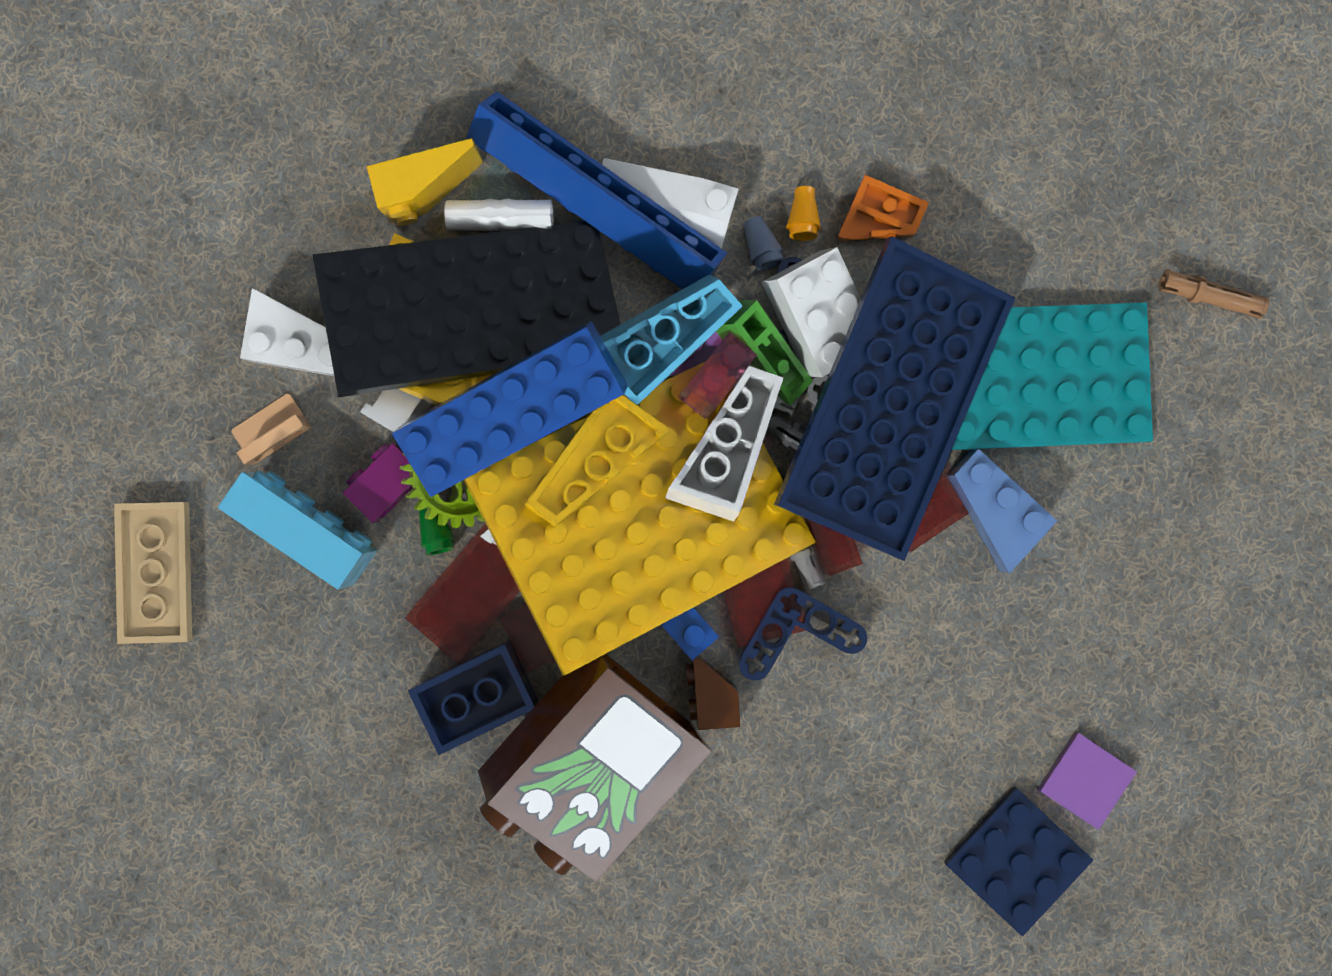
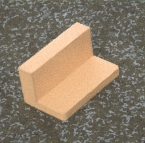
[231,394,312,465]

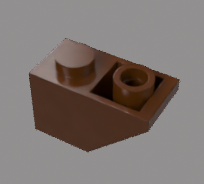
[686,655,740,730]

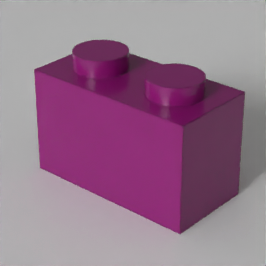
[343,443,413,523]

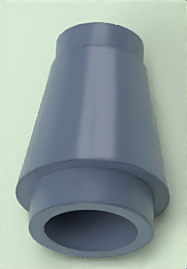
[743,216,783,272]

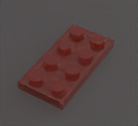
[405,525,520,664]

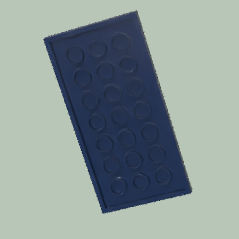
[774,236,1015,561]

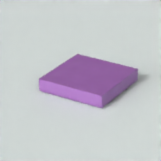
[1038,731,1137,830]

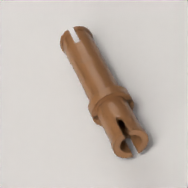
[1158,269,1269,319]

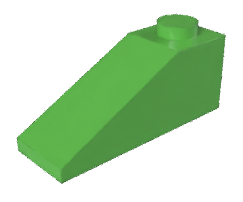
[716,300,813,405]

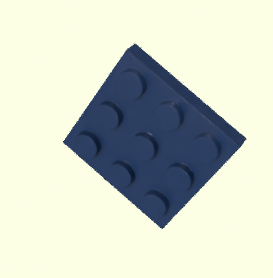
[944,786,1094,937]

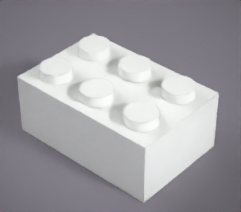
[762,247,861,377]

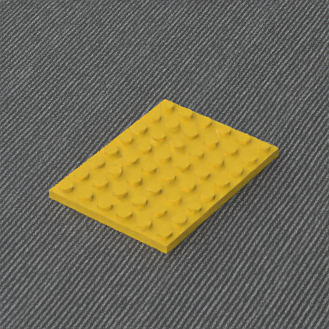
[464,356,816,676]

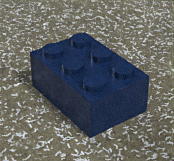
[408,639,539,755]

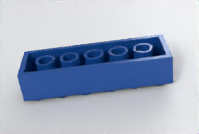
[392,321,628,497]

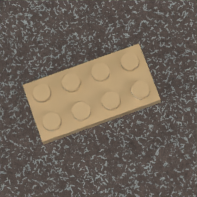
[114,502,192,644]

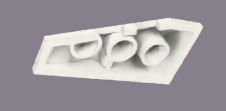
[602,158,738,249]

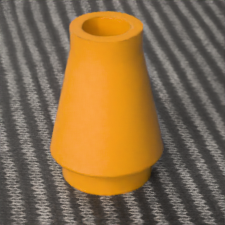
[786,186,821,241]

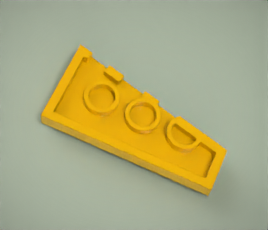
[525,395,670,527]

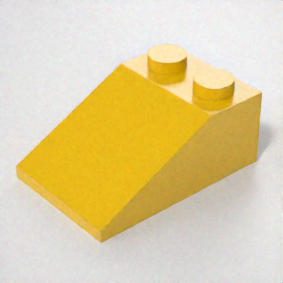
[366,138,483,226]

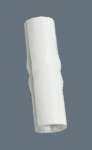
[444,199,554,232]

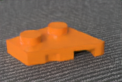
[837,175,929,241]

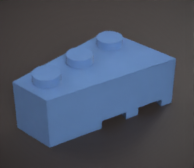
[946,449,1057,574]

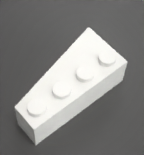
[665,366,783,522]

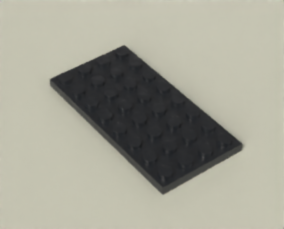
[313,221,621,398]

